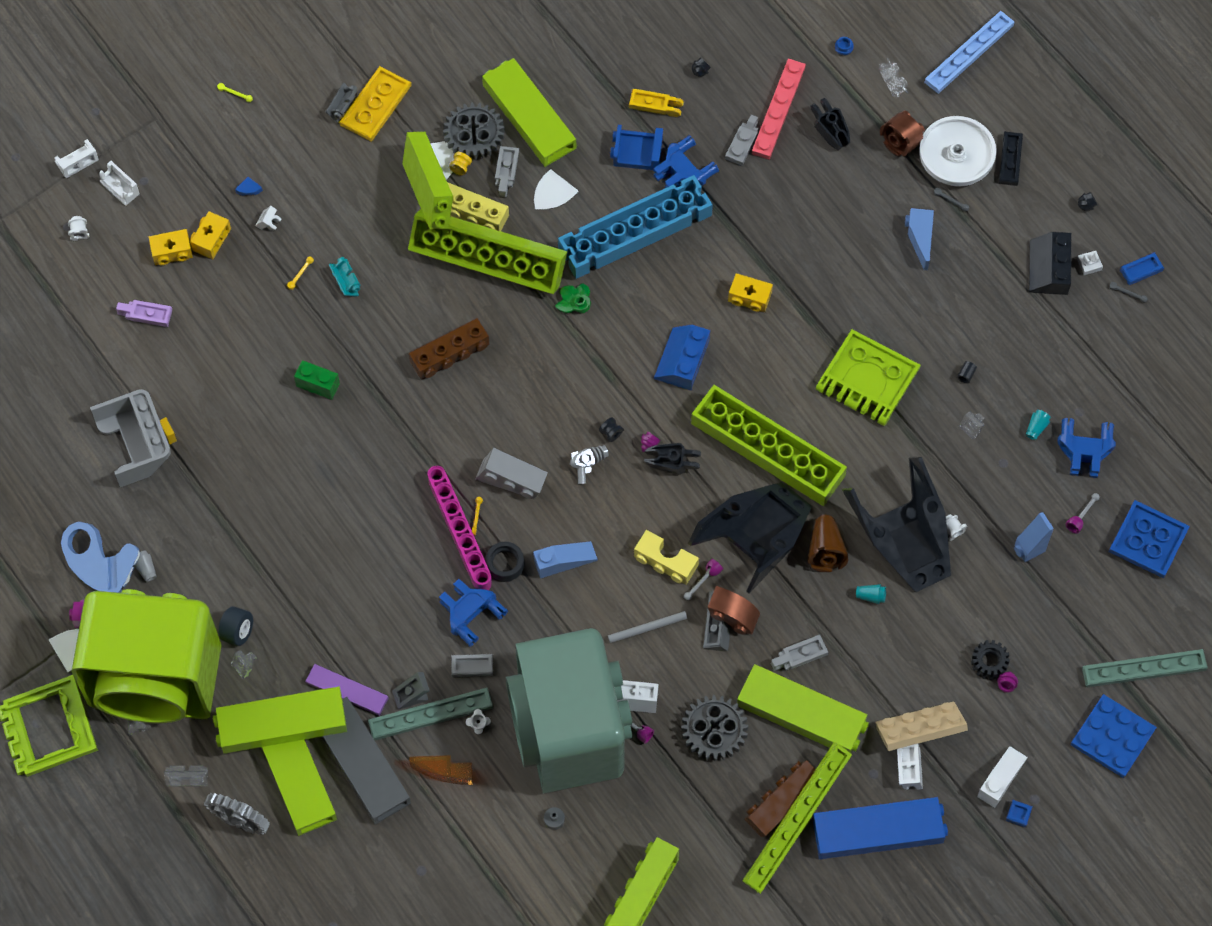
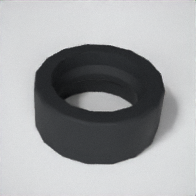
[486,541,524,582]

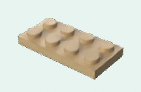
[876,702,968,751]

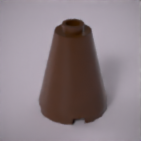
[808,514,849,572]

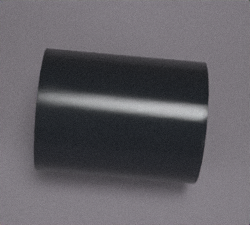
[957,361,977,383]

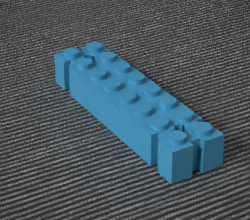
[558,175,713,279]

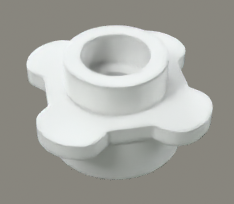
[466,709,491,734]

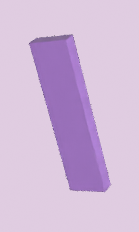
[305,664,389,716]

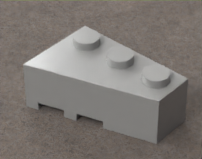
[475,448,548,499]

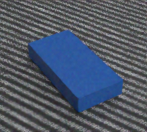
[1120,252,1164,285]

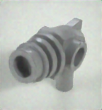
[570,445,609,484]

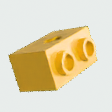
[190,211,231,259]
[149,229,193,265]
[728,273,773,313]

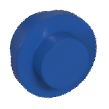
[835,37,854,55]

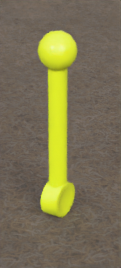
[217,83,253,102]

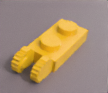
[629,89,684,117]

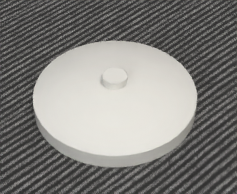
[919,116,996,186]

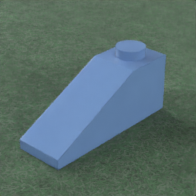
[905,208,934,270]
[1014,512,1054,562]
[533,541,598,578]

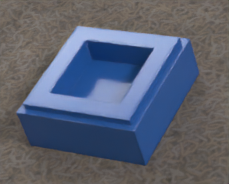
[1006,800,1033,828]

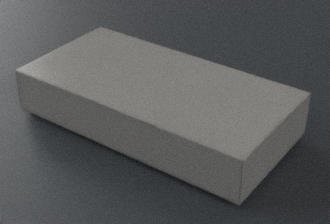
[451,654,493,677]

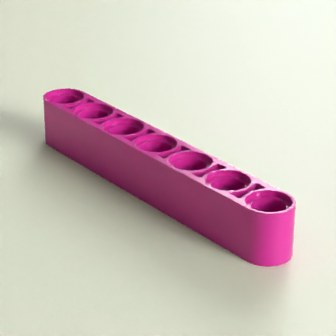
[428,466,492,590]

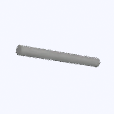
[608,611,687,643]

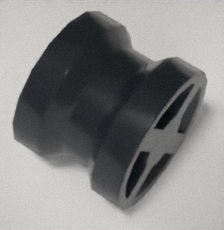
[599,417,624,442]

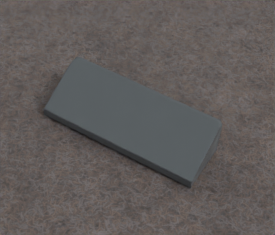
[703,591,731,651]

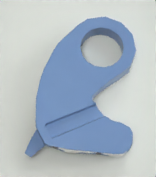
[61,522,140,593]

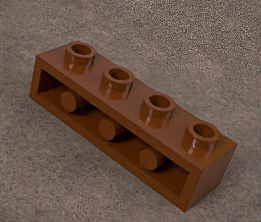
[409,318,490,380]
[744,760,816,837]

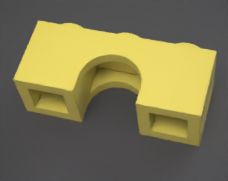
[634,530,699,585]

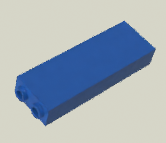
[812,797,948,860]

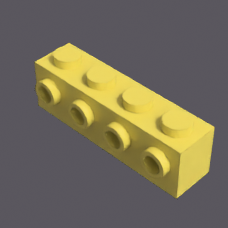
[447,182,509,231]

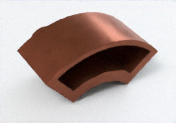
[708,586,760,635]

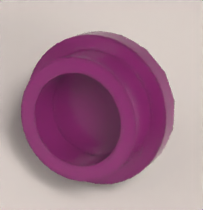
[641,431,661,452]
[997,671,1018,692]

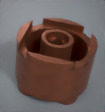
[880,110,925,157]

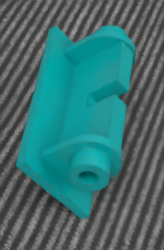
[329,257,360,296]

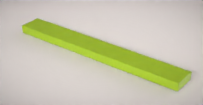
[742,742,852,894]

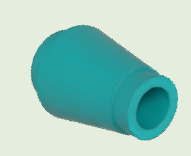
[1025,410,1051,440]
[856,584,886,604]

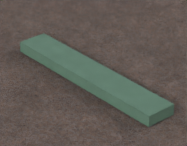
[1082,649,1208,687]
[368,688,493,740]

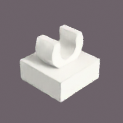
[255,206,281,231]
[1077,251,1103,275]

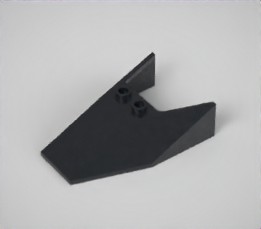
[842,457,951,592]
[688,482,812,594]

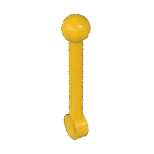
[287,256,314,290]
[472,497,483,536]

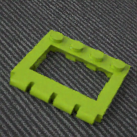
[0,675,98,777]

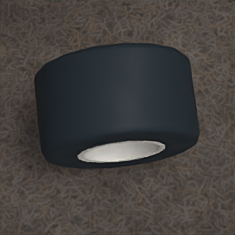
[218,606,253,646]

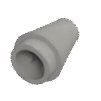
[135,551,157,582]

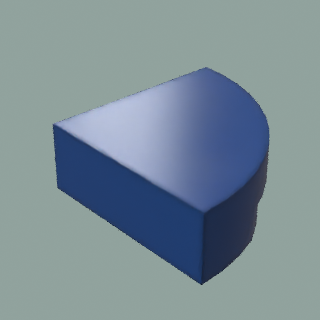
[235,177,263,196]

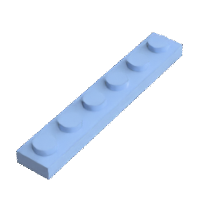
[924,11,1014,94]

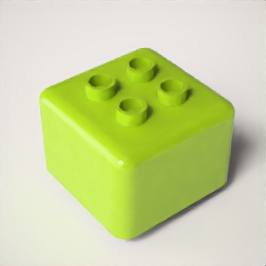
[71,589,221,723]

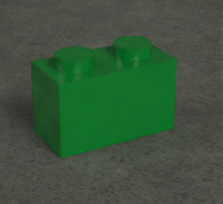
[294,360,340,400]

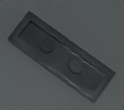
[999,131,1023,186]

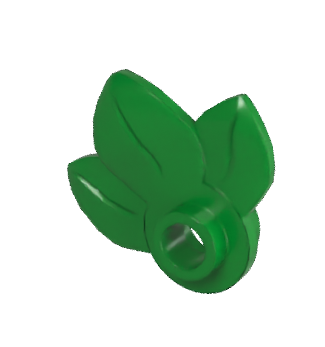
[555,283,591,313]

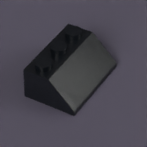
[1029,232,1072,295]

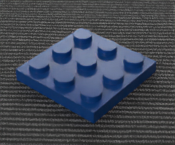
[1109,500,1190,578]
[1071,694,1157,778]

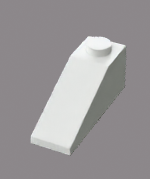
[977,747,1027,808]

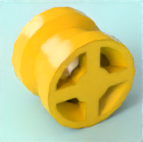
[449,152,472,175]

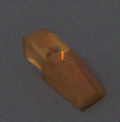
[409,755,473,785]

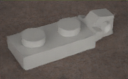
[725,115,758,166]
[495,146,519,197]
[771,635,829,671]

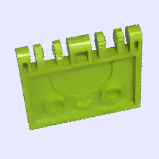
[815,329,921,426]

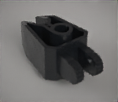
[810,98,850,151]
[644,443,701,475]

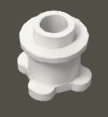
[68,216,89,241]
[946,514,967,541]

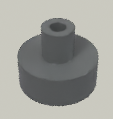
[544,807,565,830]

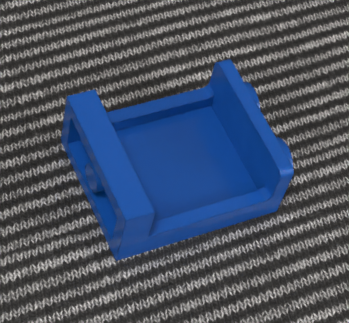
[610,125,663,170]

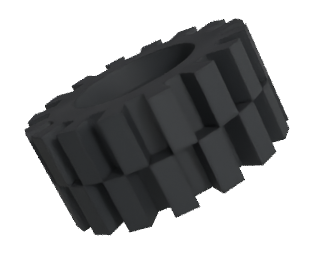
[971,640,1010,680]

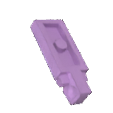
[116,300,172,327]

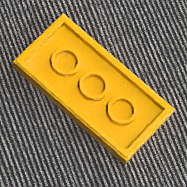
[339,66,412,142]

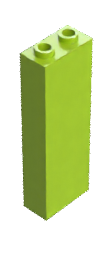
[482,58,577,167]
[402,132,453,229]
[737,664,869,753]
[213,686,347,753]
[262,740,337,836]

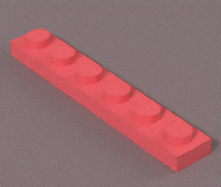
[752,59,806,160]

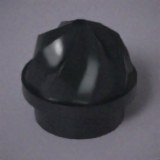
[692,57,711,77]
[1078,192,1098,211]

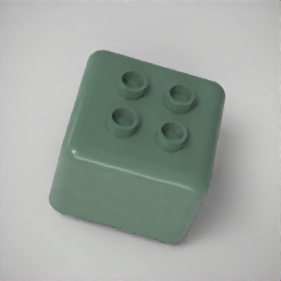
[506,628,632,794]

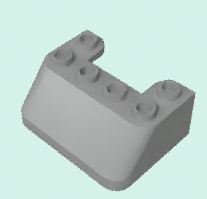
[90,389,171,487]

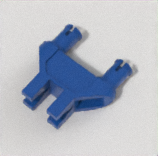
[653,135,719,188]
[1058,418,1116,478]
[439,579,508,647]

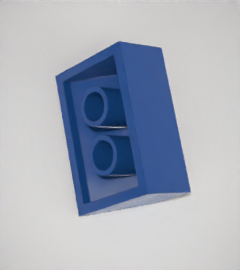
[654,325,710,390]

